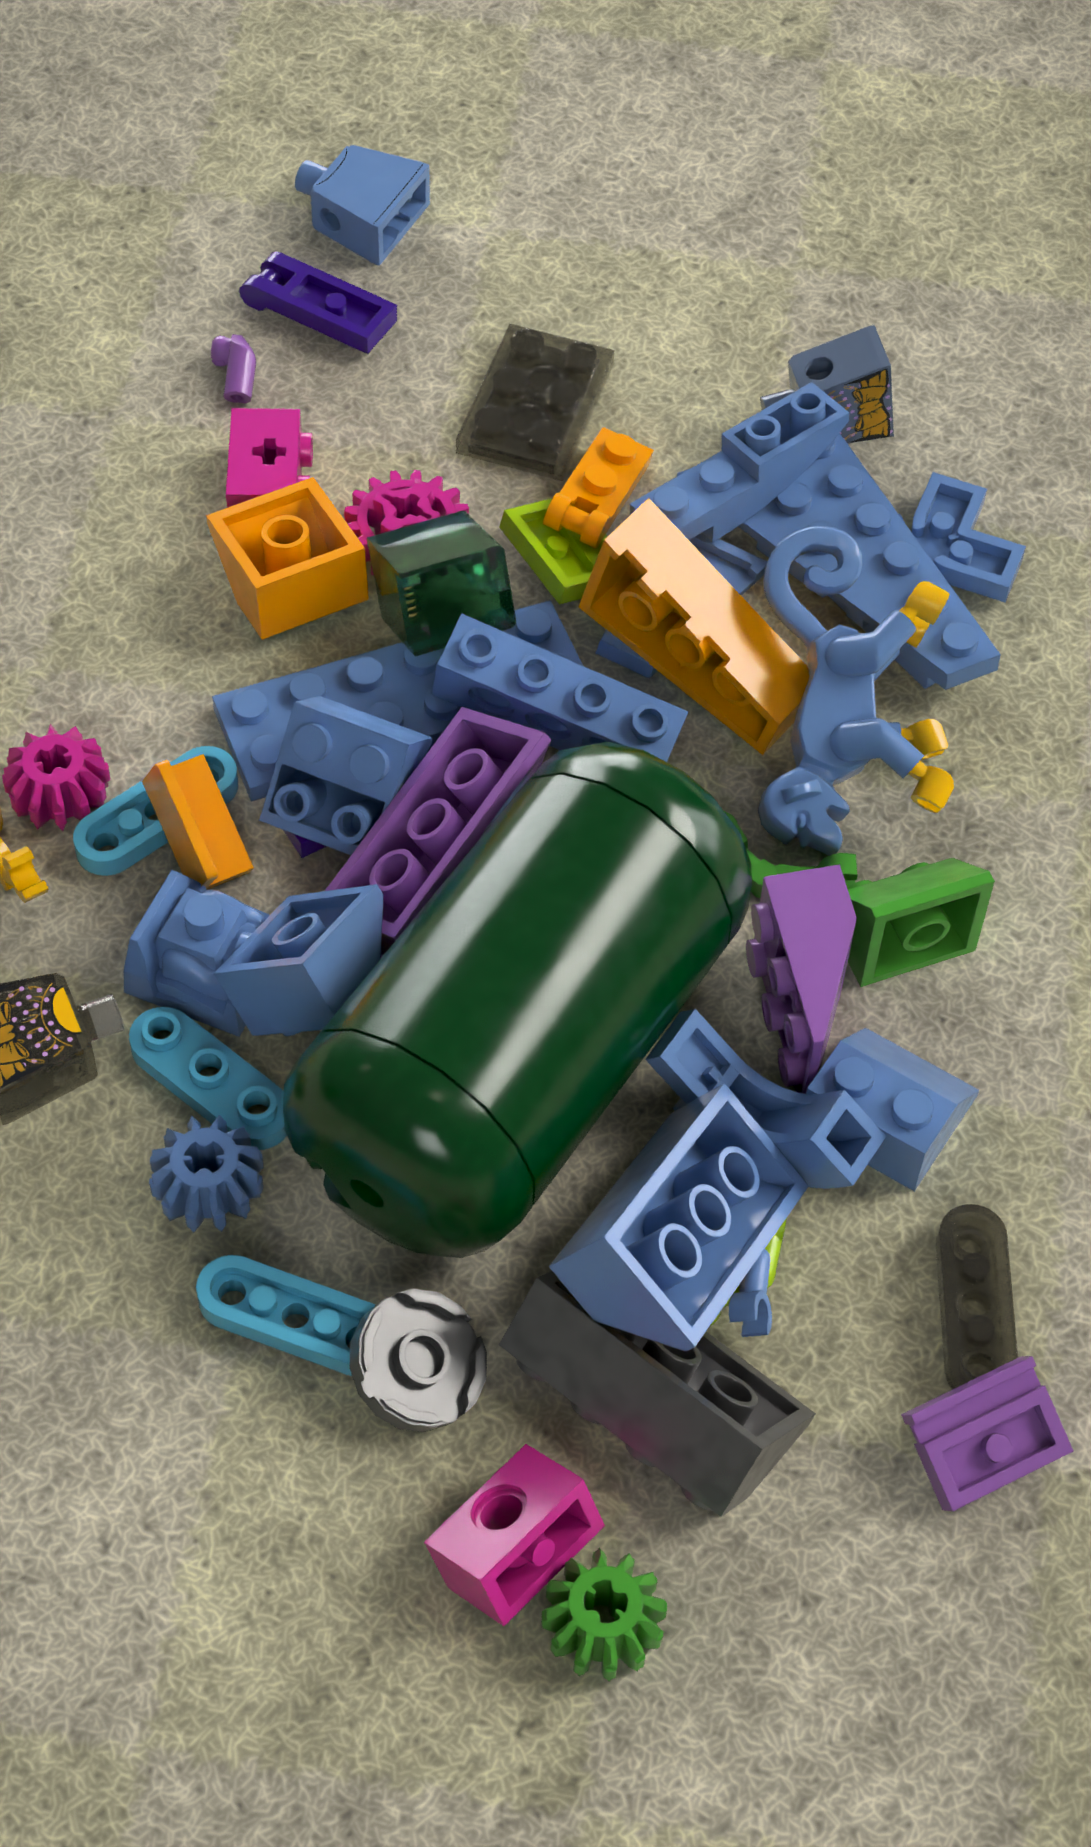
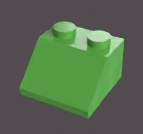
[847,858,995,987]

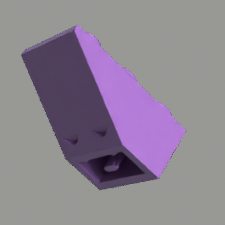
[746,864,857,1094]

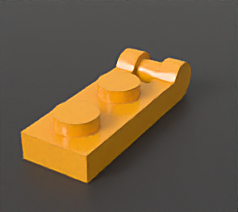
[543,427,654,549]

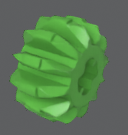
[541,1548,667,1681]

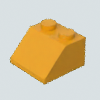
[206,477,369,640]

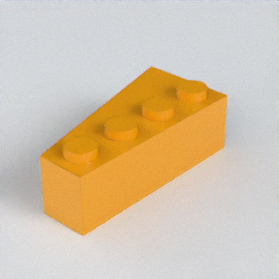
[578,498,809,755]

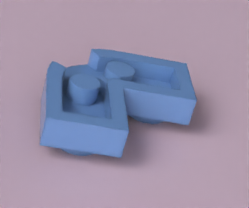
[911,472,1026,603]

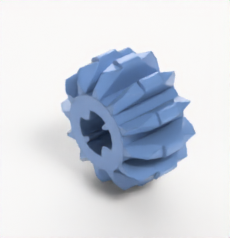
[149,1115,264,1233]

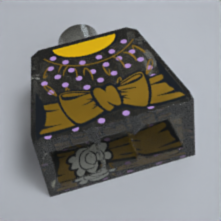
[0,973,125,1125]

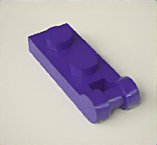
[239,251,397,354]

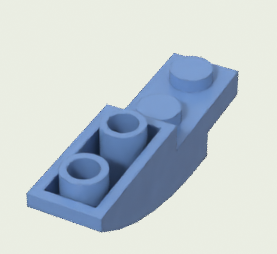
[630,382,849,542]

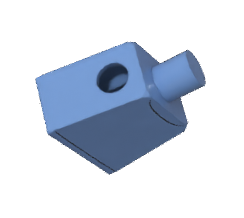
[295,145,430,266]

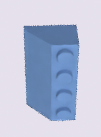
[549,1083,809,1352]

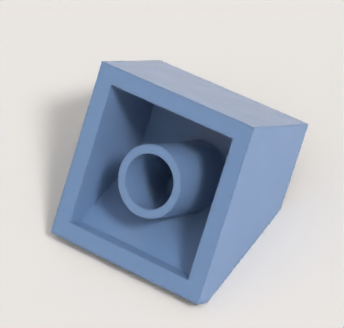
[213,884,384,1036]
[806,1028,979,1192]

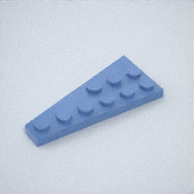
[677,433,1001,690]

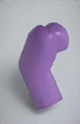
[211,334,256,403]

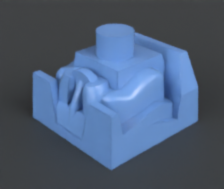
[123,870,270,1037]

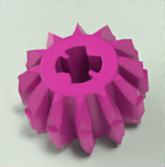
[2,724,110,832]

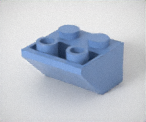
[259,696,433,855]

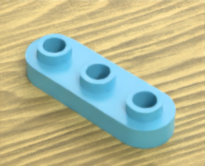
[73,746,238,876]
[129,1007,287,1150]
[196,1255,375,1376]

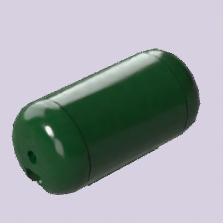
[283,742,752,1258]

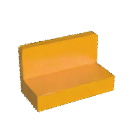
[142,754,254,890]

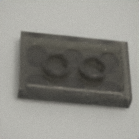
[456,324,614,481]

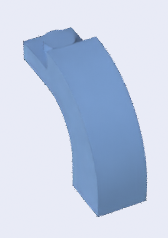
[645,1009,886,1189]

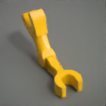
[0,809,49,903]

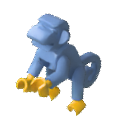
[758,526,954,856]

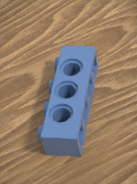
[431,613,688,762]

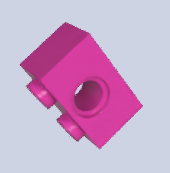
[424,1444,605,1626]

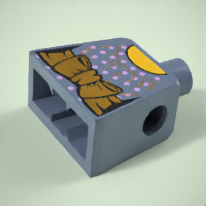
[760,325,894,444]

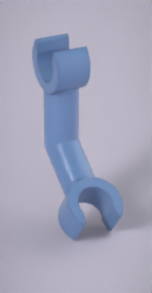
[729,1249,772,1337]

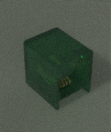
[366,511,516,657]

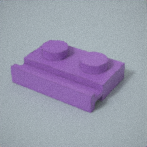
[901,1356,1073,1511]

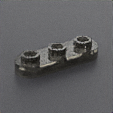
[936,1204,1018,1390]

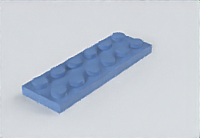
[212,600,583,801]

